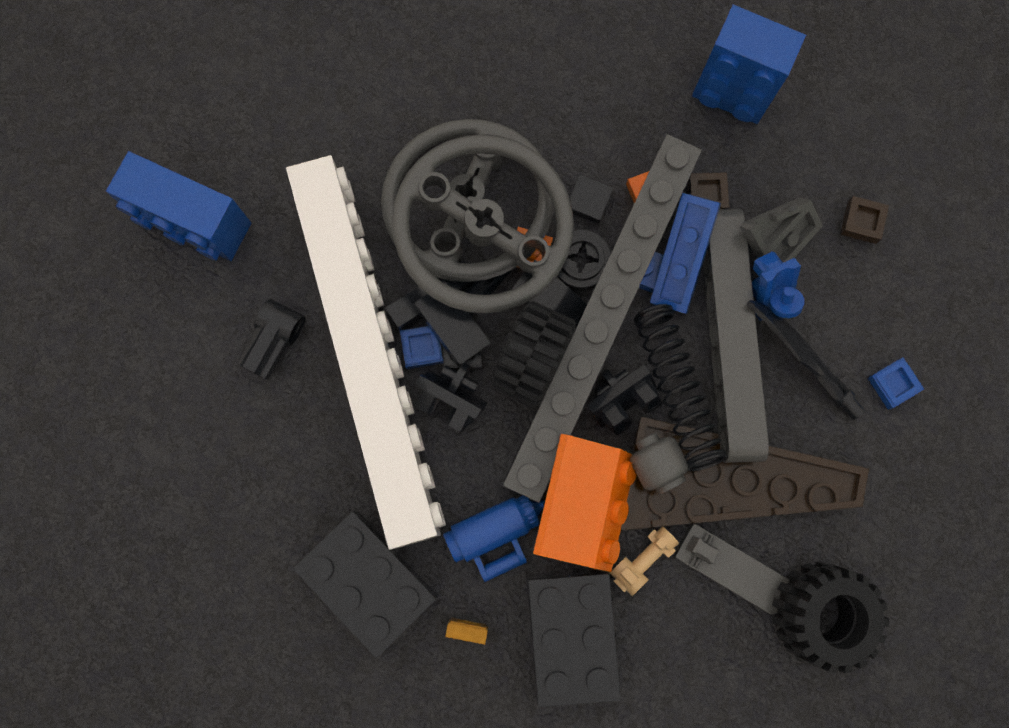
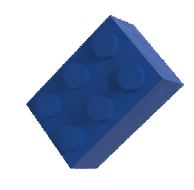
[692,4,806,124]
[106,151,252,261]

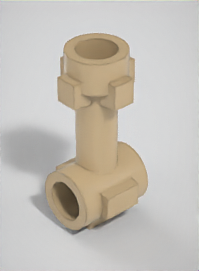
[610,526,679,596]

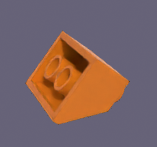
[533,434,637,572]

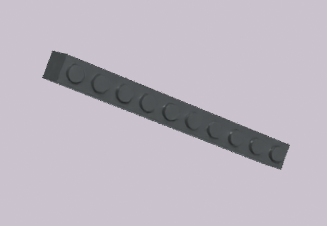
[503,134,702,503]

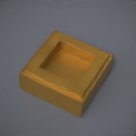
[445,618,488,645]

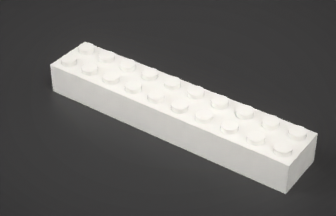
[286,155,446,550]

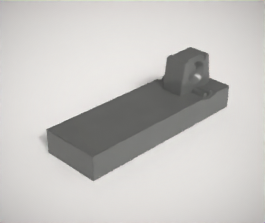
[673,523,790,616]

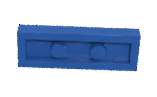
[650,193,721,314]

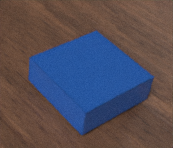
[400,326,443,369]
[868,357,924,410]

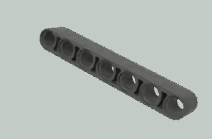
[703,209,769,463]

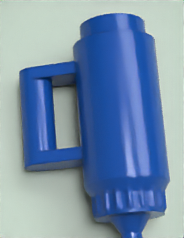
[443,495,545,582]

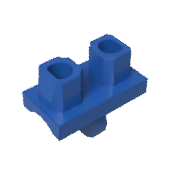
[752,252,805,321]

